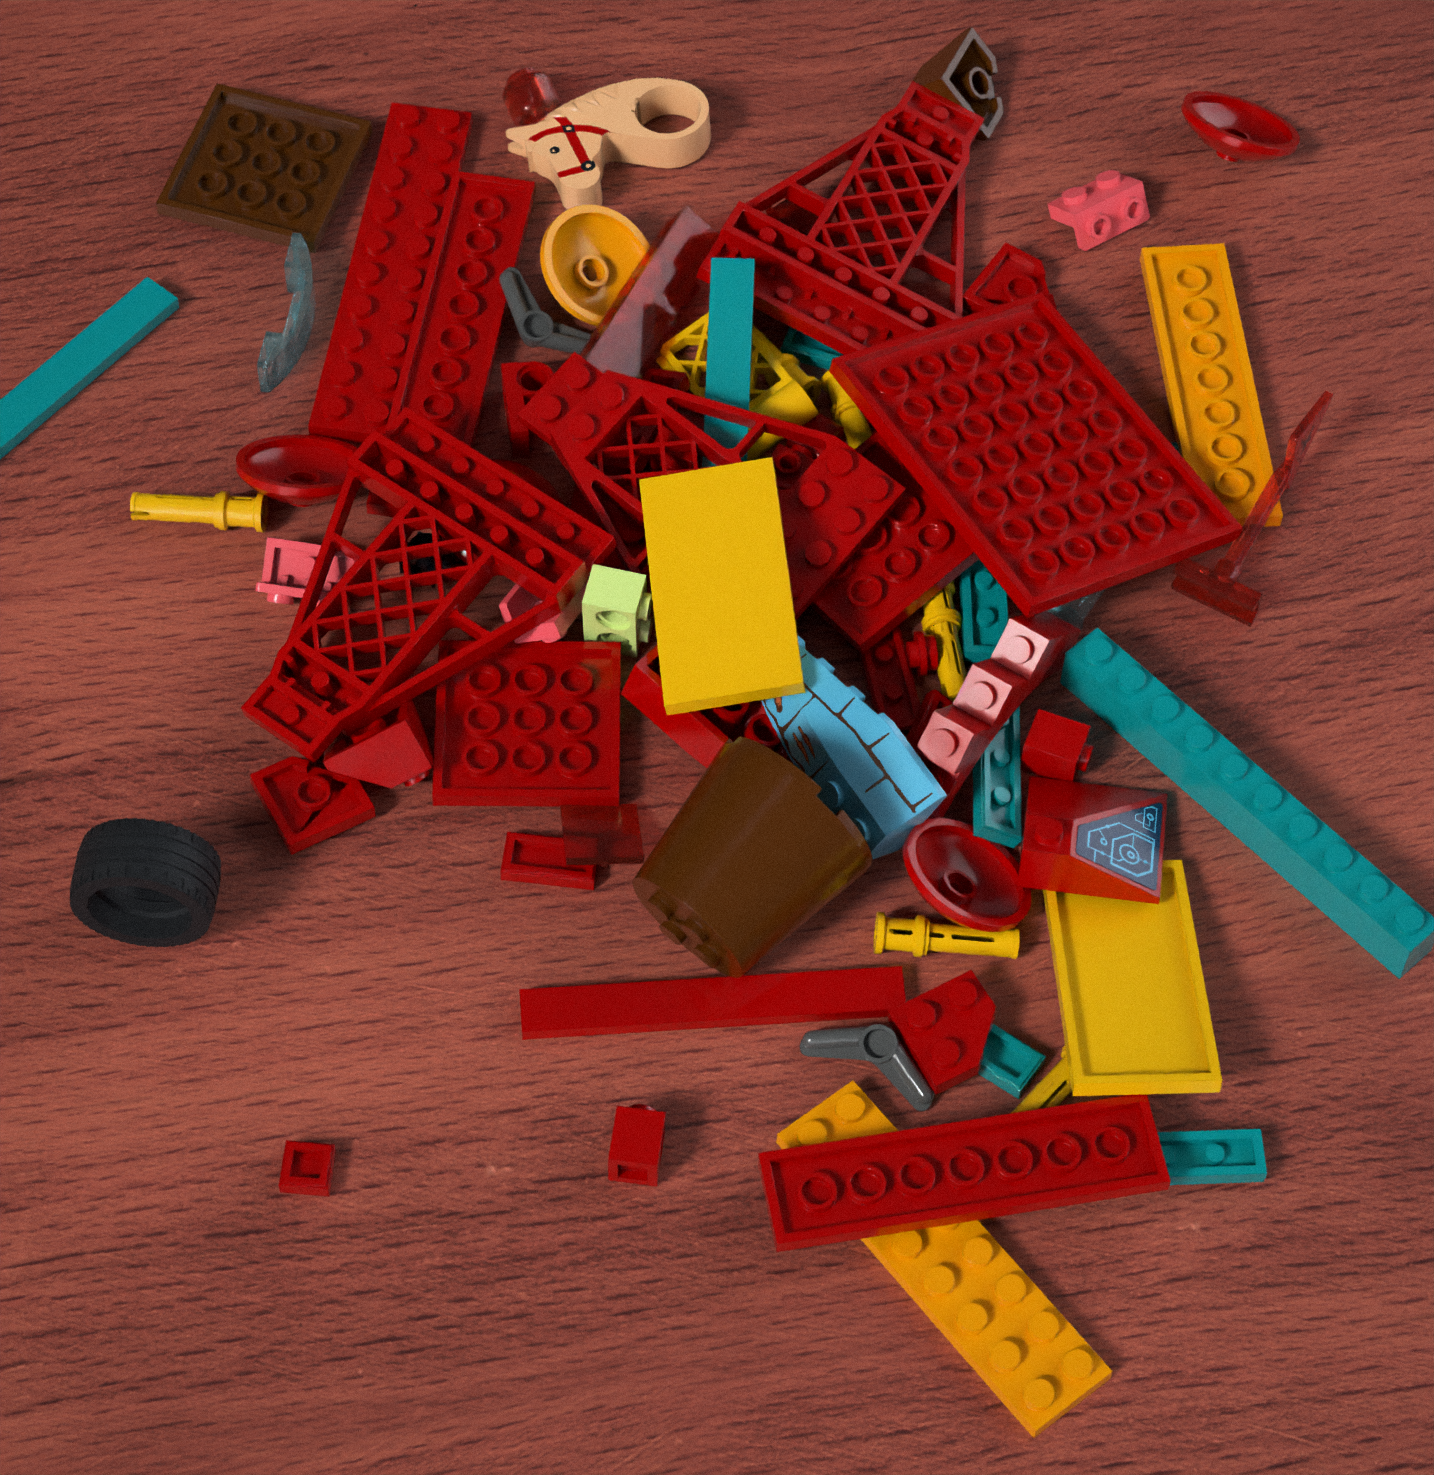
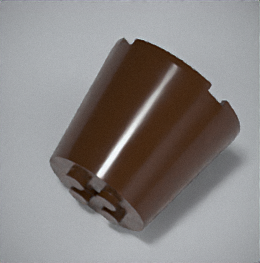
[632,736,873,978]

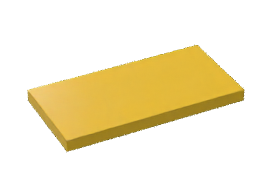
[639,457,806,715]
[1043,860,1222,1096]

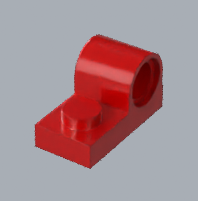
[501,361,553,459]

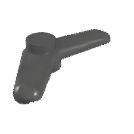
[499,267,605,357]
[799,1024,934,1111]

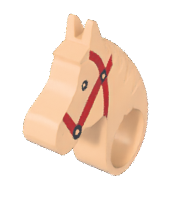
[506,78,711,210]

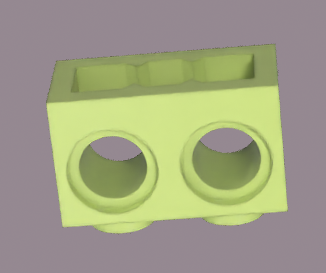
[582,564,654,658]

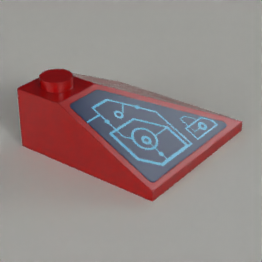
[1017,776,1168,904]

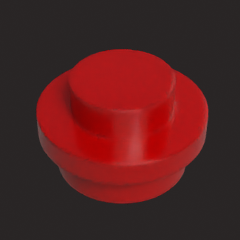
[906,631,938,676]

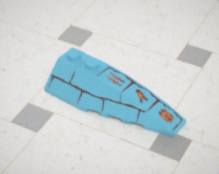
[761,636,948,859]

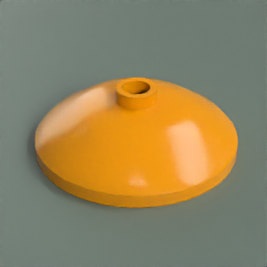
[540,204,658,327]

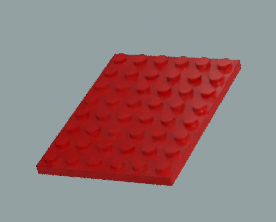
[829,292,1243,618]

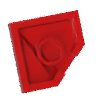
[963,242,1057,313]
[250,756,376,855]
[888,969,996,1095]

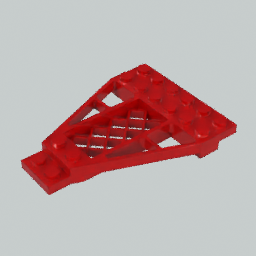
[696,81,985,355]
[517,351,906,620]
[241,406,617,763]

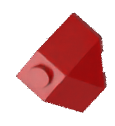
[323,699,434,788]

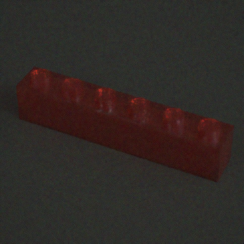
[579,206,719,379]

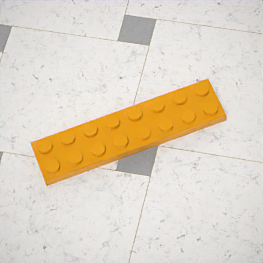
[1140,243,1283,528]
[776,1080,1113,1438]

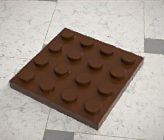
[156,83,372,253]

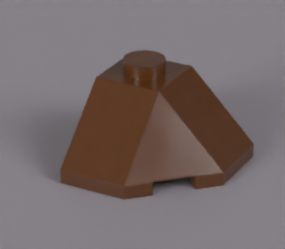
[913,27,1004,141]

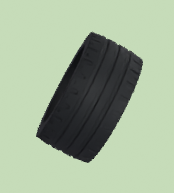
[70,818,221,947]

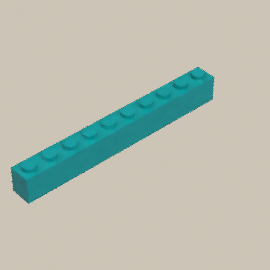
[1060,627,1434,979]

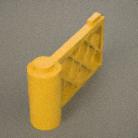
[656,312,819,461]

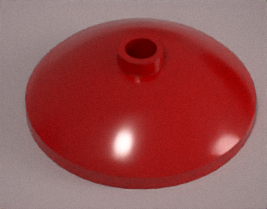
[1181,91,1300,162]
[236,435,357,507]
[903,818,1032,932]

